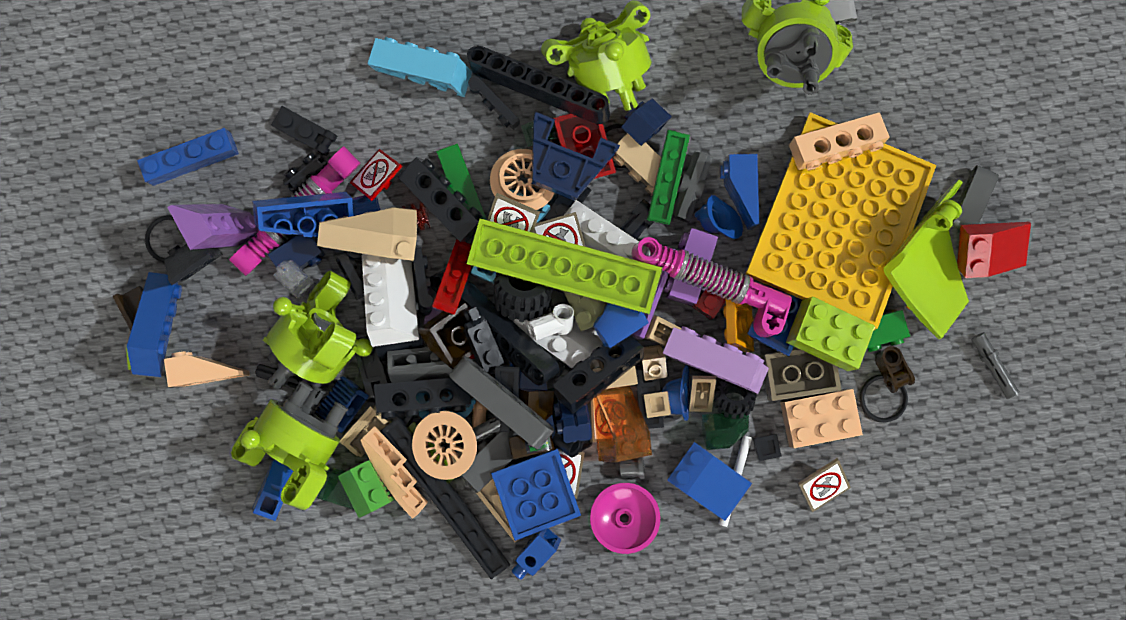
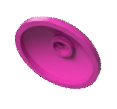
[590,483,660,554]

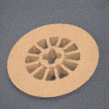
[490,149,555,210]
[412,411,477,480]

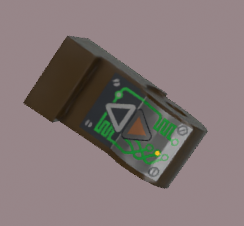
[508,435,554,459]

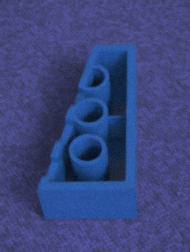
[252,192,353,237]
[127,272,182,377]

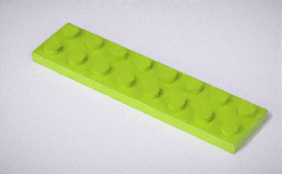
[467,219,662,315]

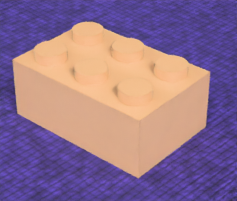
[780,389,863,448]

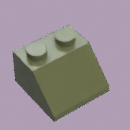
[564,291,607,332]

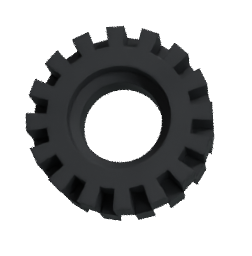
[713,379,757,419]

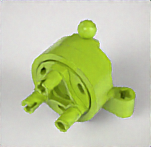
[541,0,652,111]

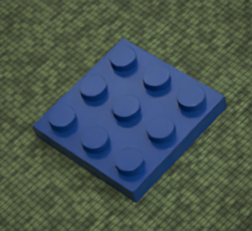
[491,448,581,541]

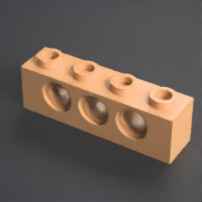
[789,112,890,170]

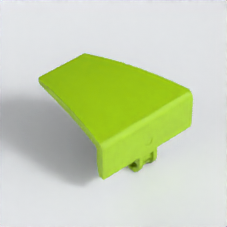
[883,179,969,340]

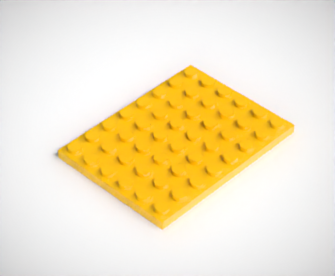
[745,112,936,330]

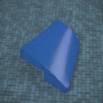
[593,303,649,348]

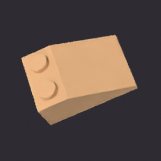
[164,351,250,387]

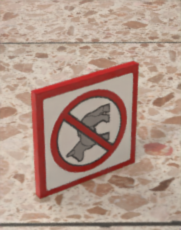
[350,149,403,201]

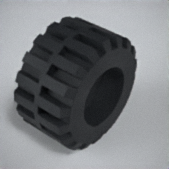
[493,273,553,322]

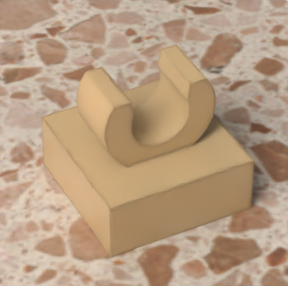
[644,391,671,418]

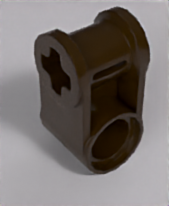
[875,346,915,393]

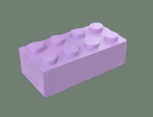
[663,326,769,394]

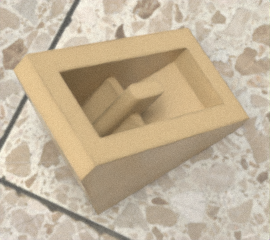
[645,315,681,347]
[689,376,716,412]

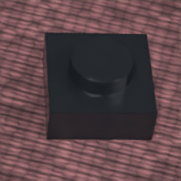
[753,434,782,461]

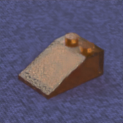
[592,386,652,462]

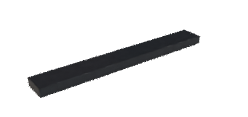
[380,416,510,579]

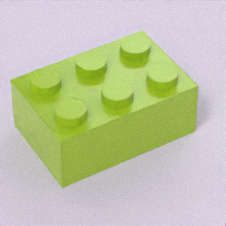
[786,296,875,371]

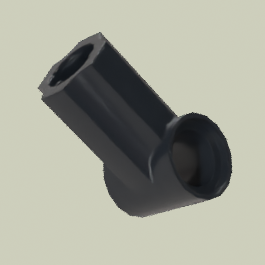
[620,199,654,240]

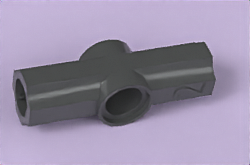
[672,151,712,223]

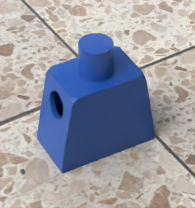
[512,528,561,580]

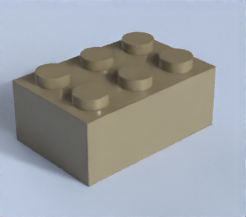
[760,349,842,401]

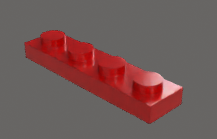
[432,239,472,315]

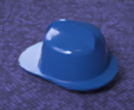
[695,195,743,239]
[662,365,689,421]

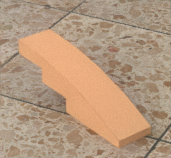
[360,426,428,519]

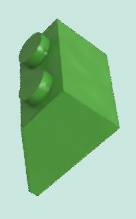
[338,460,395,518]

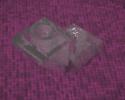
[273,260,318,299]

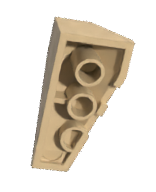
[317,207,417,261]

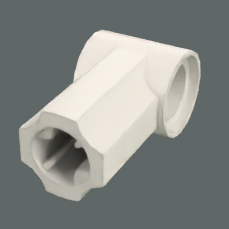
[527,304,574,341]

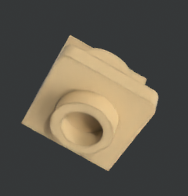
[641,345,667,381]

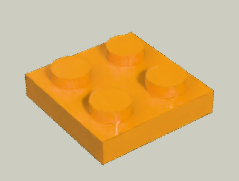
[723,298,754,353]

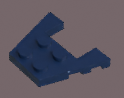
[532,112,620,201]

